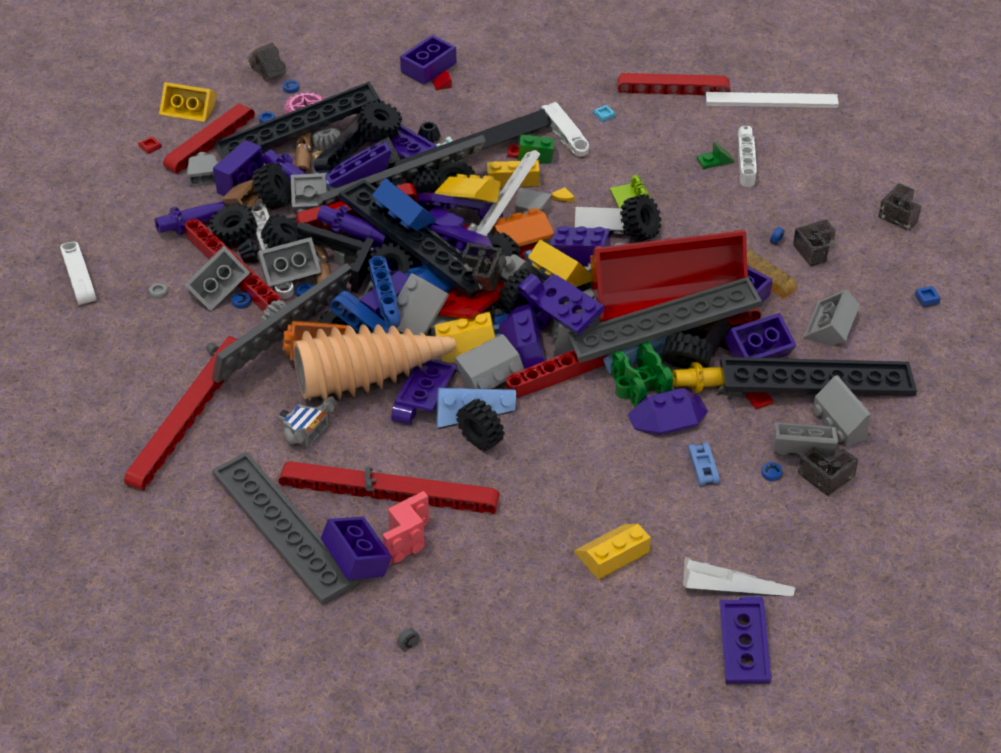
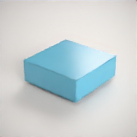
[593,105,616,122]

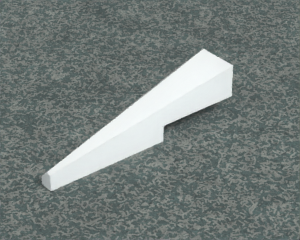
[683,557,795,596]

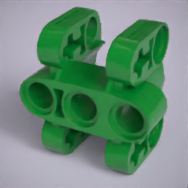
[611,342,673,408]

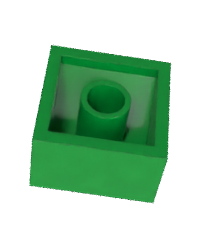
[518,135,554,164]

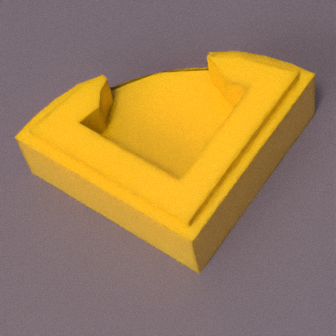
[551,187,575,202]

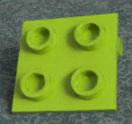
[610,175,651,209]

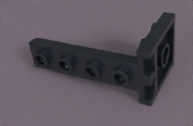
[297,222,374,293]

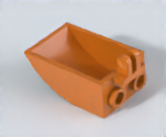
[283,320,347,361]

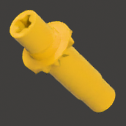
[672,362,724,393]

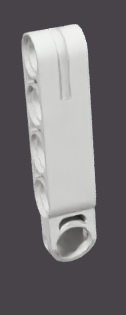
[539,102,589,157]
[738,126,757,187]
[60,241,97,306]

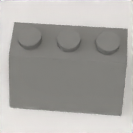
[257,237,321,287]
[184,246,250,311]
[397,273,449,336]
[803,289,860,346]
[454,334,524,389]
[813,375,871,448]
[773,422,838,458]

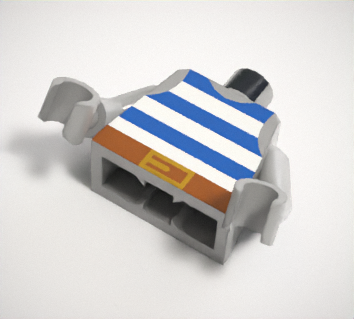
[278,397,337,449]

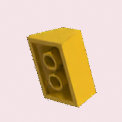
[159,82,217,122]
[486,160,540,187]
[435,174,500,203]
[528,239,592,287]
[434,312,496,364]
[574,524,651,579]

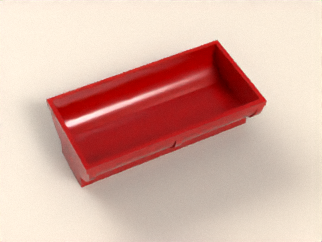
[590,230,748,322]

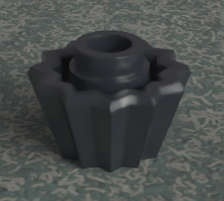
[418,121,441,143]
[238,238,260,263]

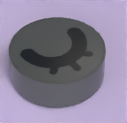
[397,628,420,651]

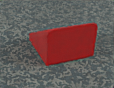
[432,70,452,90]

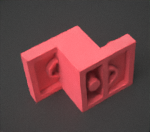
[382,491,430,565]

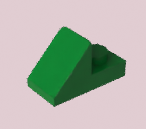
[696,142,735,169]

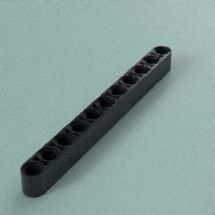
[388,109,551,179]

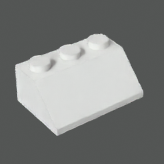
[575,207,627,234]

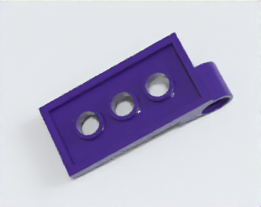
[371,124,437,174]
[418,193,503,221]
[517,274,605,336]
[391,359,457,425]
[720,596,771,684]

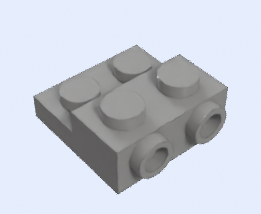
[291,173,327,214]

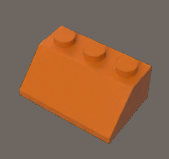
[491,208,554,247]

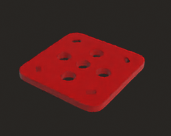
[438,281,504,319]

